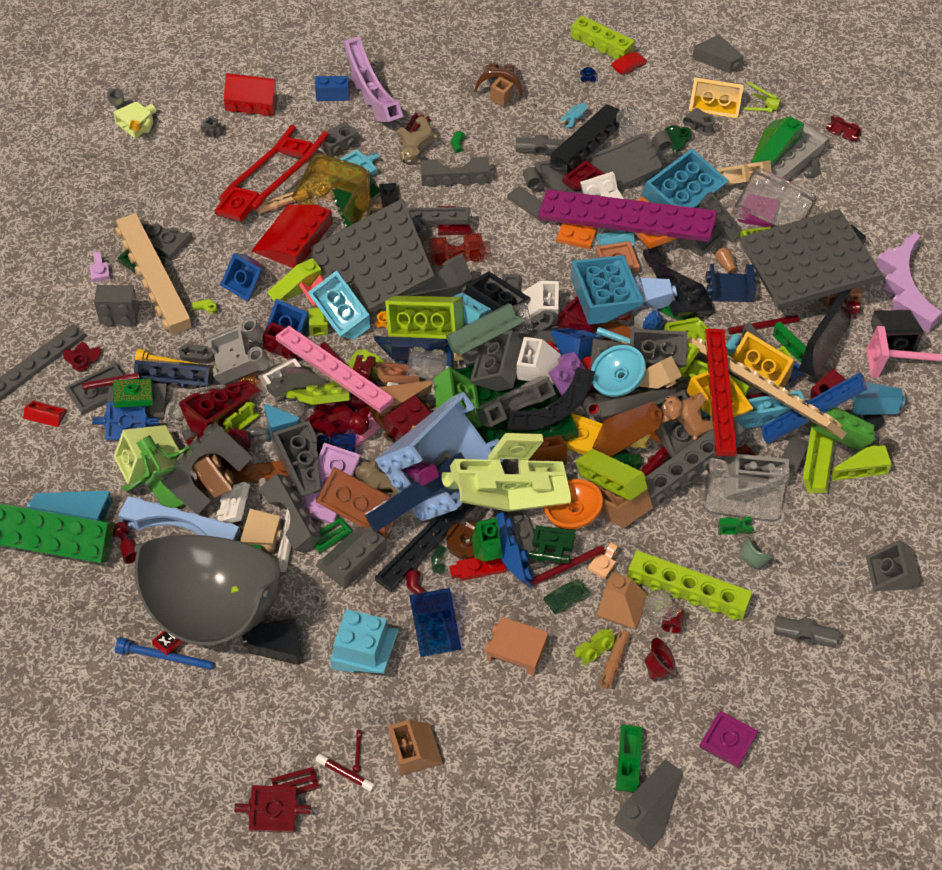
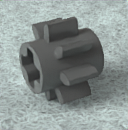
[201,117,222,138]

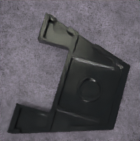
[652,262,714,318]

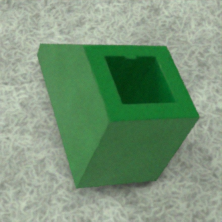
[472,517,503,562]

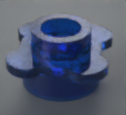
[580,67,596,82]

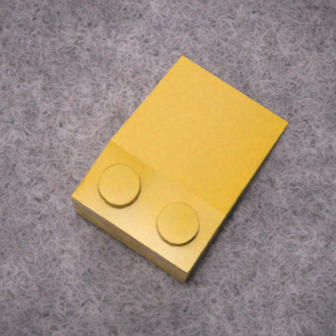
[687,371,753,418]

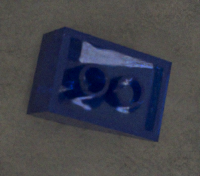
[409,588,461,657]

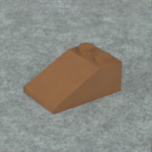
[593,483,653,528]

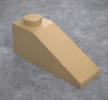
[639,356,682,389]

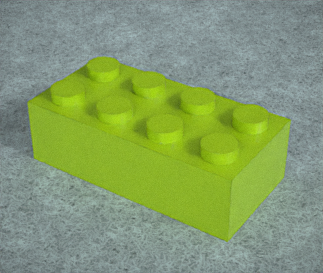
[385,296,464,339]

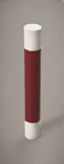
[315,753,376,792]

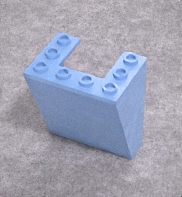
[375,392,504,521]

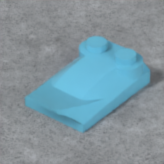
[307,271,370,340]

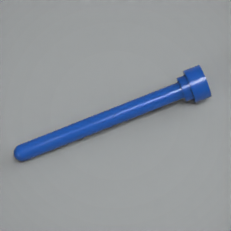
[115,637,215,670]

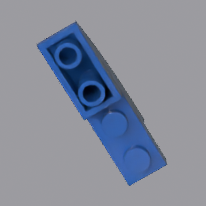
[496,512,534,588]

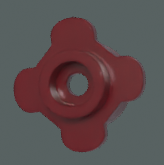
[849,297,861,319]

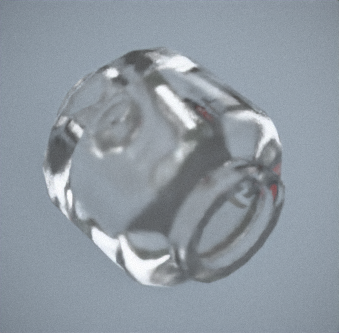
[164,399,188,429]

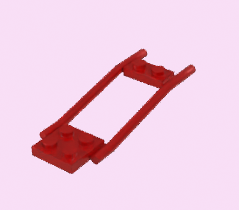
[214,124,329,222]

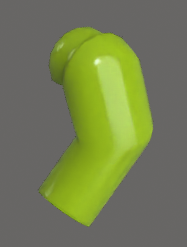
[192,299,218,313]

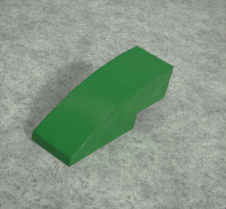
[615,724,643,792]

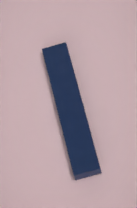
[364,452,465,532]

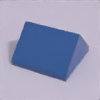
[265,299,309,336]

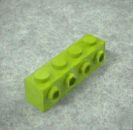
[570,15,635,60]
[575,449,648,501]

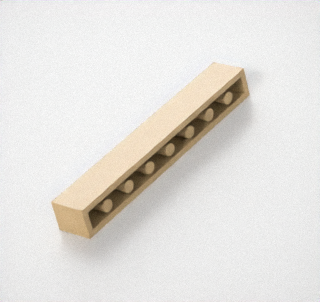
[115,213,192,335]

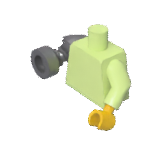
[107,89,156,139]

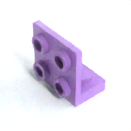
[548,352,592,395]

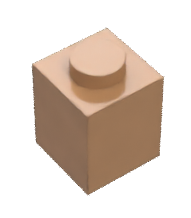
[490,77,514,107]

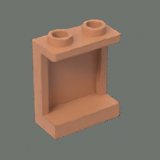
[484,617,549,676]

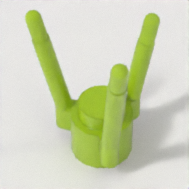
[742,81,781,113]

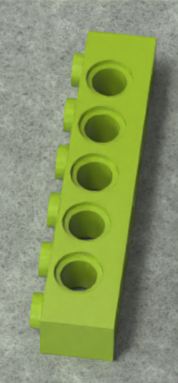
[627,550,753,621]

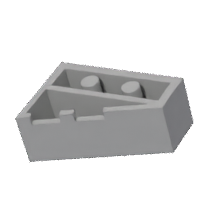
[725,454,789,496]

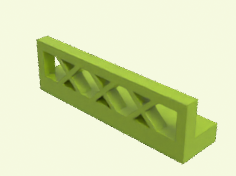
[803,422,835,493]

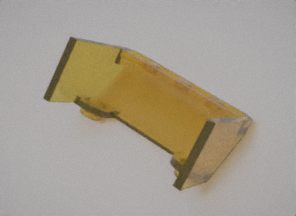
[291,153,371,224]

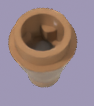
[715,247,737,274]

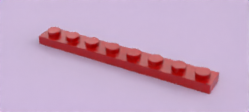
[705,329,737,456]

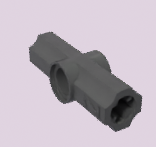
[515,134,566,156]
[774,616,840,648]

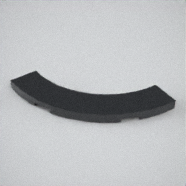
[507,368,595,432]

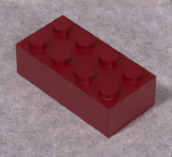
[383,395,431,441]

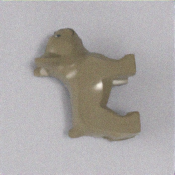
[396,116,438,164]
[355,456,398,496]

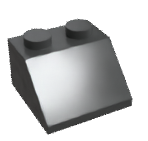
[866,540,921,591]

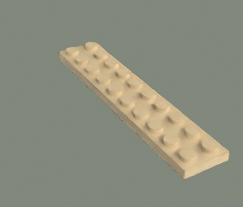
[687,337,846,439]

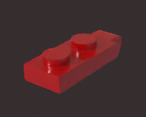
[449,558,506,581]

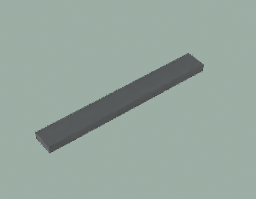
[501,459,545,570]

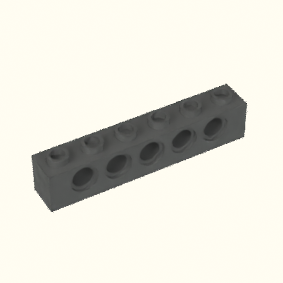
[645,418,748,508]

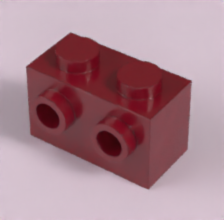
[262,322,303,360]

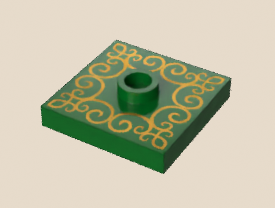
[113,378,153,408]

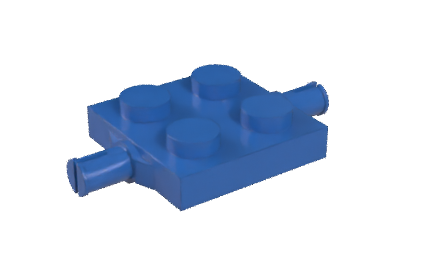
[92,402,159,441]

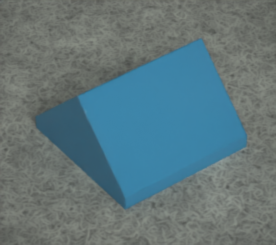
[264,404,300,441]

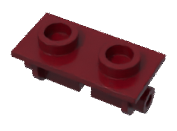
[826,115,862,142]

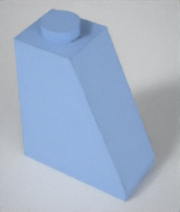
[632,277,678,315]

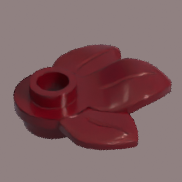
[63,342,101,371]

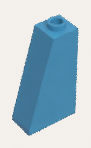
[27,491,112,520]

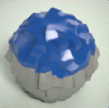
[634,307,663,330]

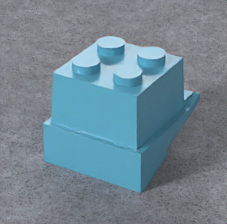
[330,609,399,674]

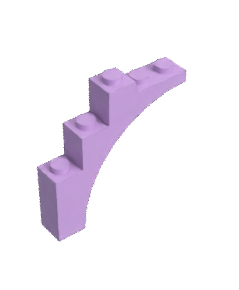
[343,36,403,122]
[876,232,942,333]

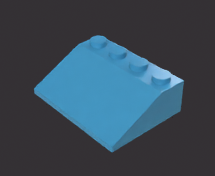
[642,148,729,208]
[570,255,644,325]

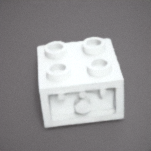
[580,171,624,199]

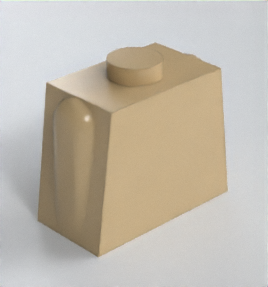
[240,509,283,553]

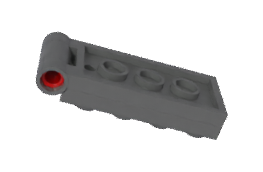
[580,385,676,417]

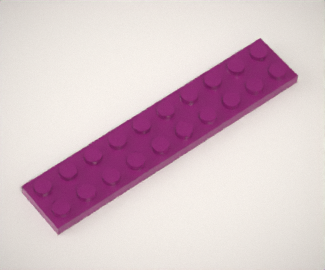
[538,189,717,242]

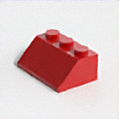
[224,73,278,116]

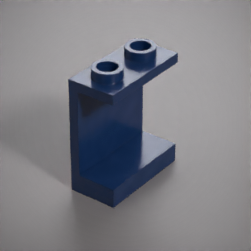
[705,264,756,302]

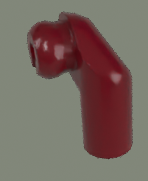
[406,569,426,598]

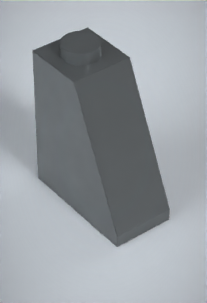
[692,35,743,73]

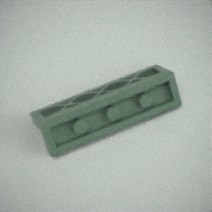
[446,304,524,354]

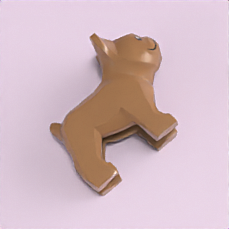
[661,393,713,441]

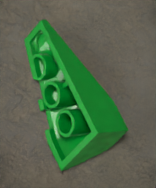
[751,116,804,168]

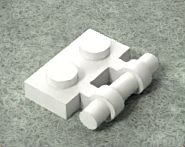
[216,482,250,523]

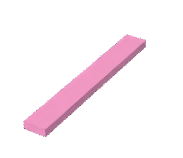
[275,326,394,413]

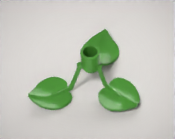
[122,435,197,492]

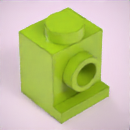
[309,308,328,336]

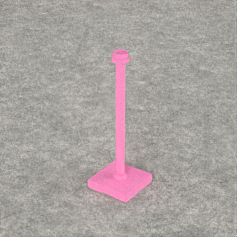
[866,326,942,378]

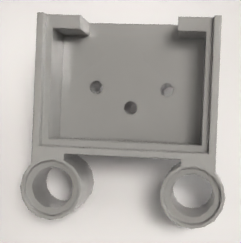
[206,318,270,385]

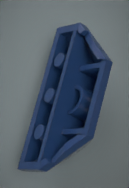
[374,336,449,365]

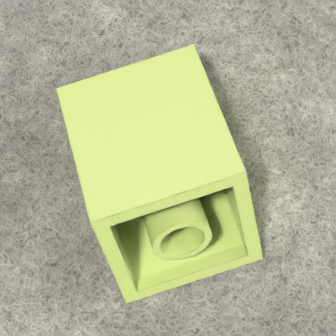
[114,425,180,484]

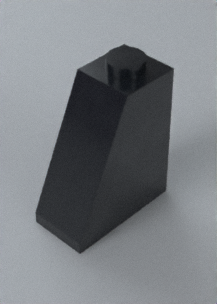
[242,619,301,665]

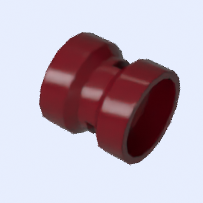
[661,605,685,634]

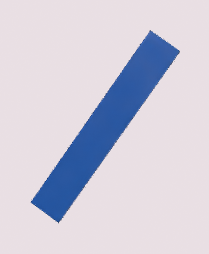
[761,372,867,444]

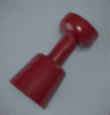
[113,522,137,564]

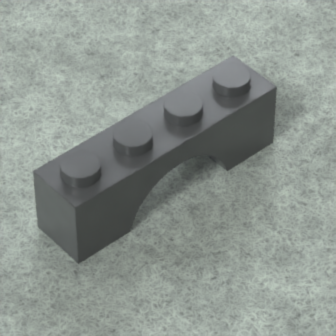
[420,157,490,187]
[475,377,556,427]
[260,473,322,553]

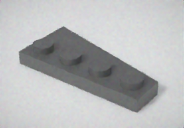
[114,216,192,259]

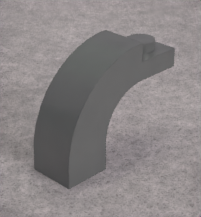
[266,367,327,397]

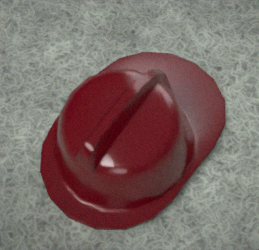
[644,637,676,680]

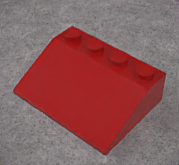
[252,204,333,268]

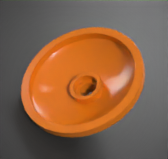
[544,479,603,529]

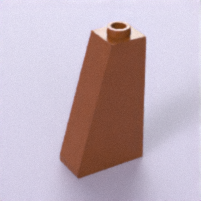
[592,402,664,457]

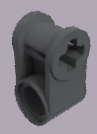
[683,108,715,136]

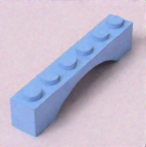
[118,496,241,541]

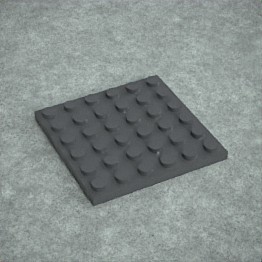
[310,198,437,314]
[739,209,883,310]

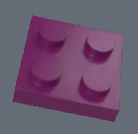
[699,710,758,768]

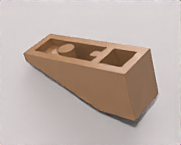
[377,381,432,417]

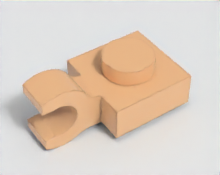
[588,543,618,579]

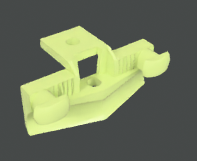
[442,433,571,512]

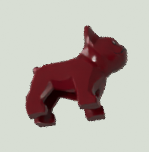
[345,355,377,412]
[313,401,370,437]

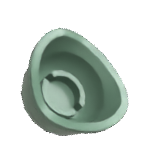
[740,535,775,568]

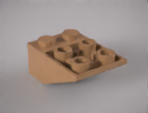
[192,454,234,498]

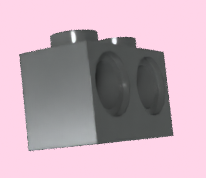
[318,121,358,158]

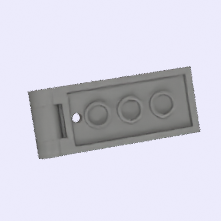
[764,121,830,189]

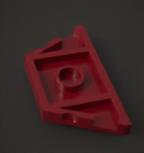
[555,296,600,332]

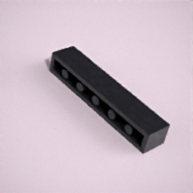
[550,104,624,175]

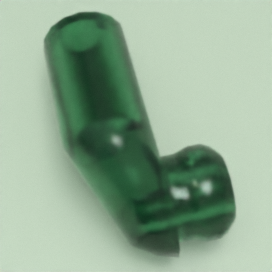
[431,545,446,575]

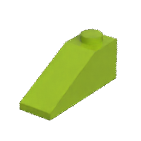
[267,258,322,302]
[831,445,892,481]

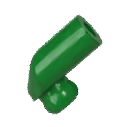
[450,131,465,153]

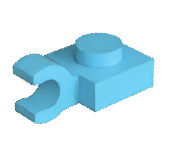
[561,102,588,128]

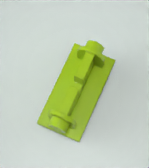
[222,402,260,431]
[573,629,615,666]

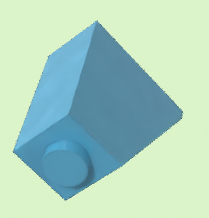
[852,382,905,415]

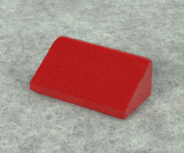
[23,400,68,427]

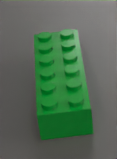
[0,502,115,563]

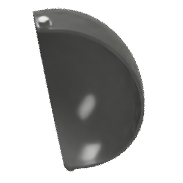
[134,535,281,645]

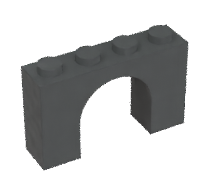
[160,422,253,514]

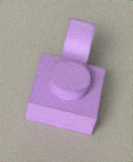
[90,251,110,282]

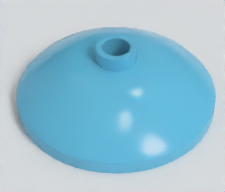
[591,345,646,397]

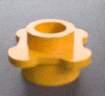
[375,311,388,329]

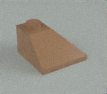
[597,572,649,630]

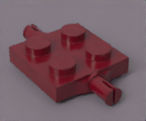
[234,785,311,833]

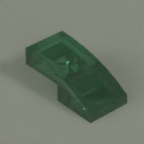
[543,579,591,614]

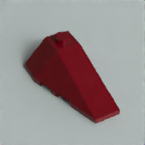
[179,380,260,436]

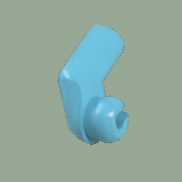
[726,334,741,354]

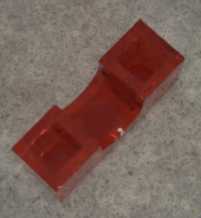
[429,233,484,266]

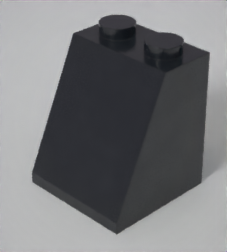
[871,310,923,352]

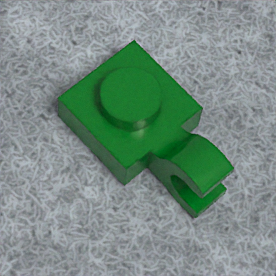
[717,517,754,535]

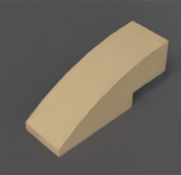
[716,160,772,185]

